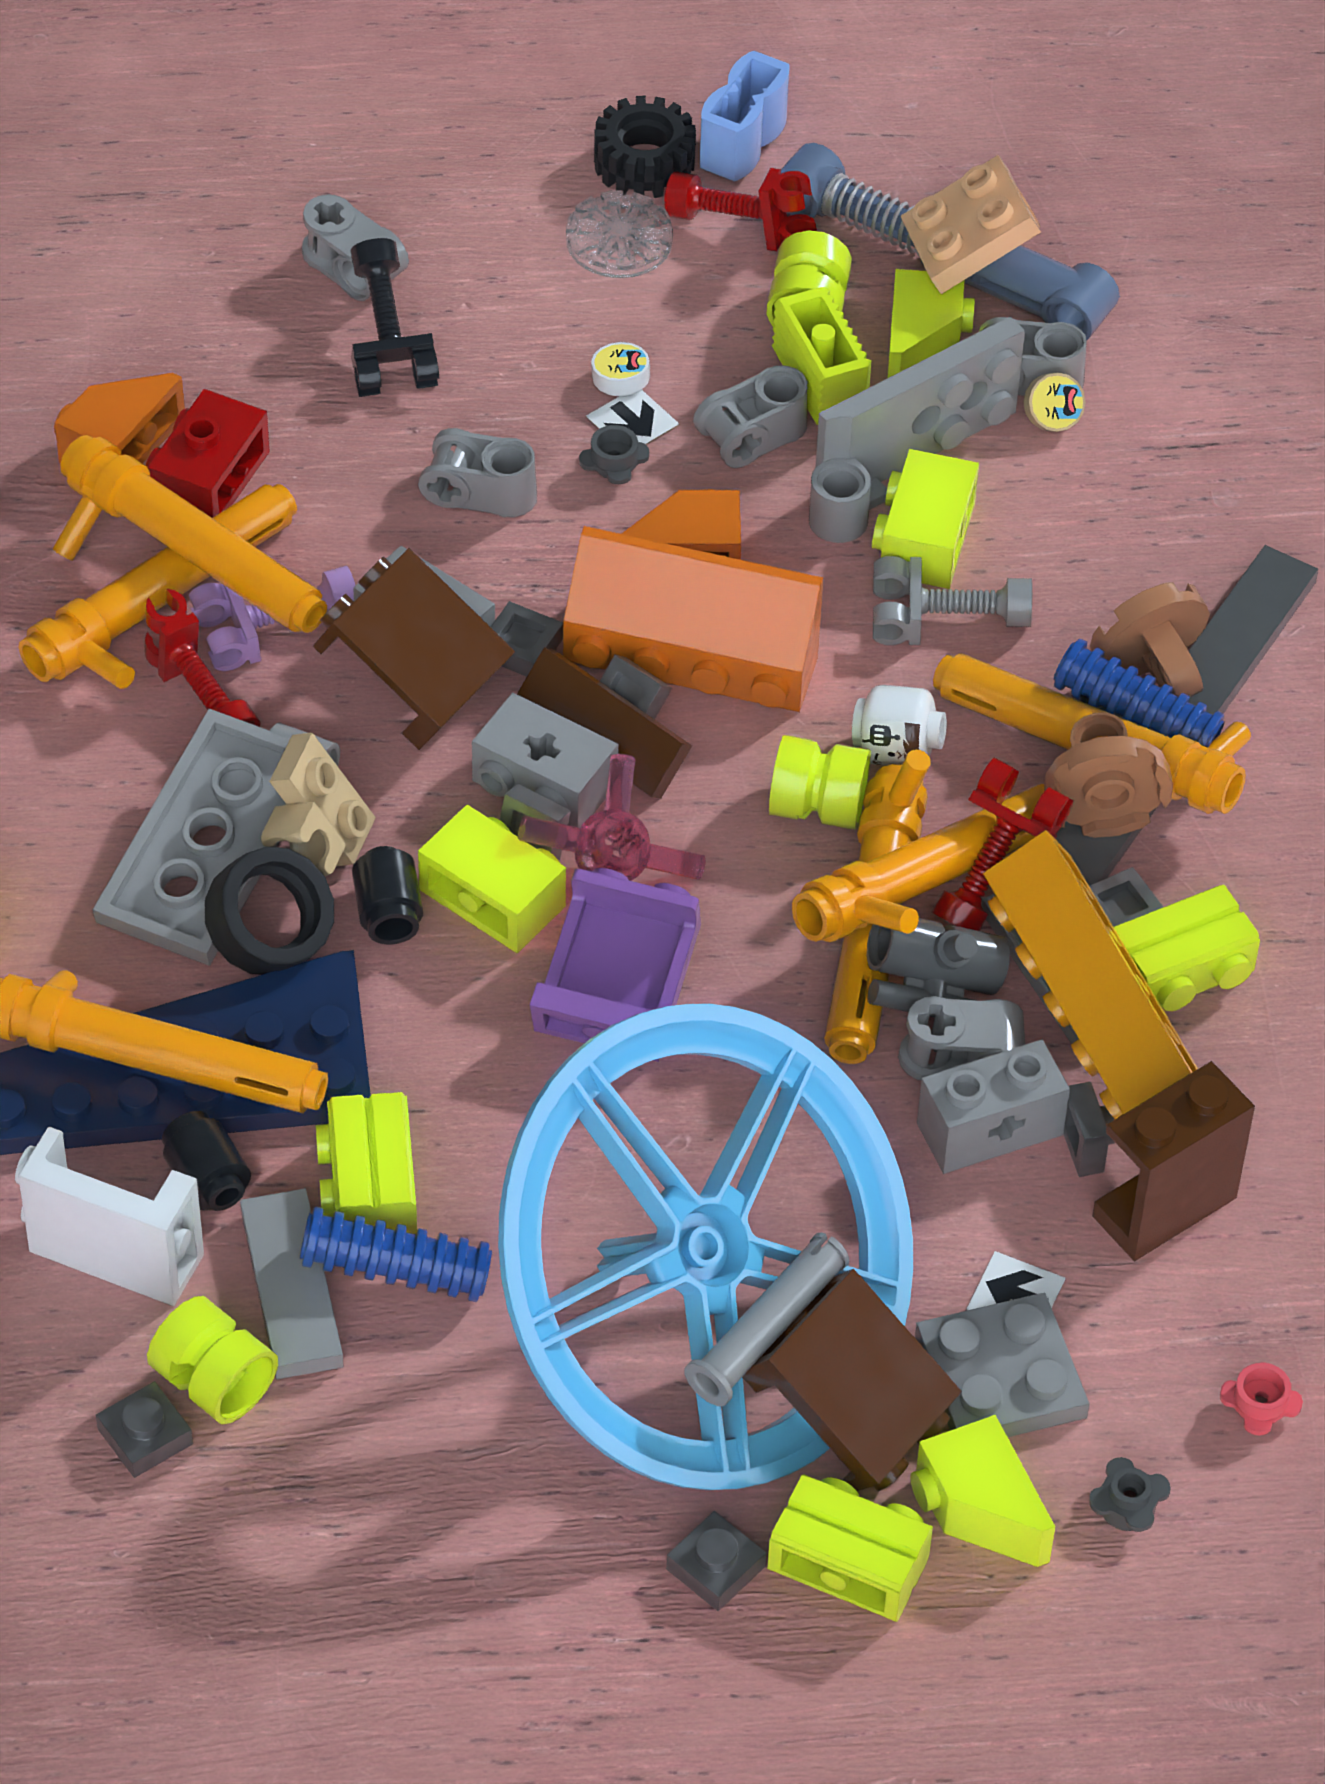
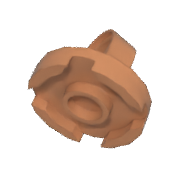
[1090,582,1210,697]
[1044,712,1173,838]

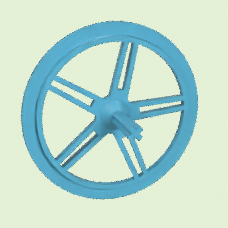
[498,1004,913,1490]

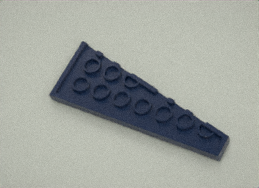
[0,950,371,1155]

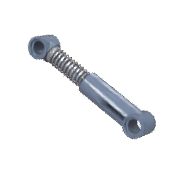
[781,143,1120,341]

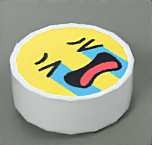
[591,342,650,396]

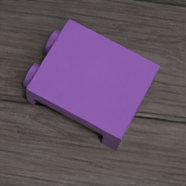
[530,868,701,1062]

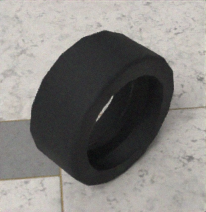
[205,846,334,975]

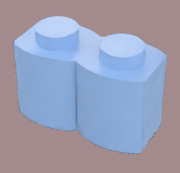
[700,51,789,182]

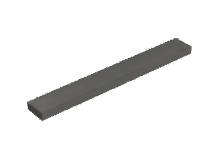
[1056,545,1319,886]

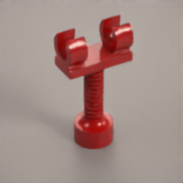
[664,168,817,252]
[144,589,261,727]
[932,757,1074,931]

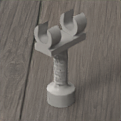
[873,556,1032,645]

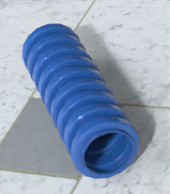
[1053,638,1225,747]
[300,1207,492,1302]

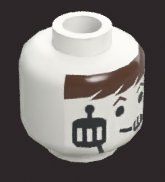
[852,685,947,766]

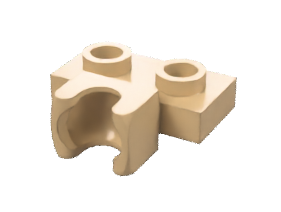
[261,732,376,876]

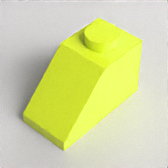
[887,269,975,378]
[910,1415,1055,1567]

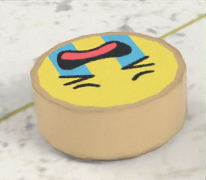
[1023,373,1086,432]

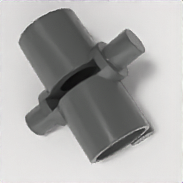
[866,918,1010,1018]

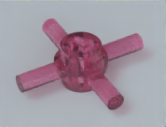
[518,754,706,881]

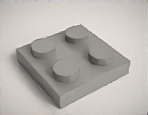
[915,1292,1090,1437]

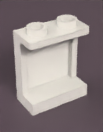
[15,1127,204,1306]

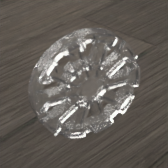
[566,190,673,278]

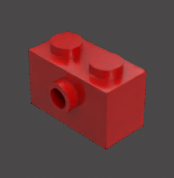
[145,389,270,518]

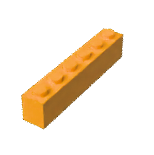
[983,830,1198,1120]

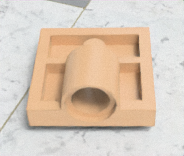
[900,155,1041,294]

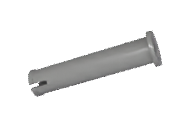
[684,1232,849,1406]

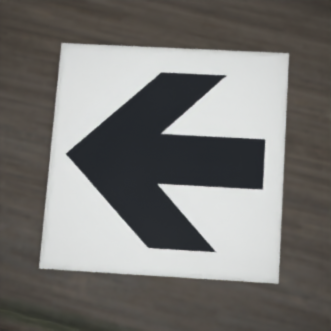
[586,390,680,444]
[966,1251,1066,1310]

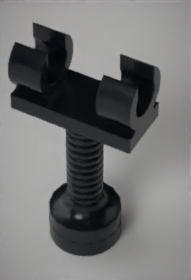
[350,238,440,397]

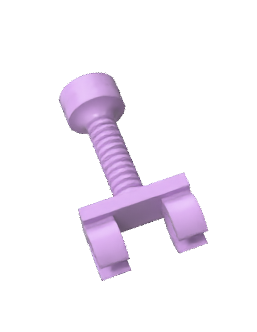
[189,566,356,671]

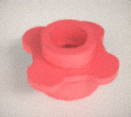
[1220,1362,1303,1436]

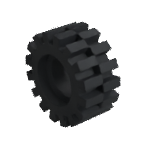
[594,95,696,199]

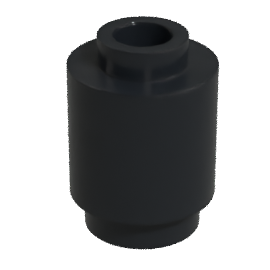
[352,846,423,945]
[162,1111,251,1211]

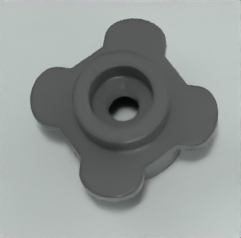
[579,425,649,485]
[1089,1457,1171,1532]

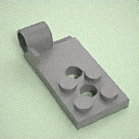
[809,316,1025,543]
[93,709,340,966]

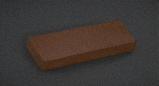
[517,647,692,799]

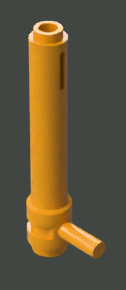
[52,435,327,633]
[18,484,297,689]
[933,653,1251,814]
[824,750,931,1064]
[792,784,1061,942]
[0,970,328,1113]

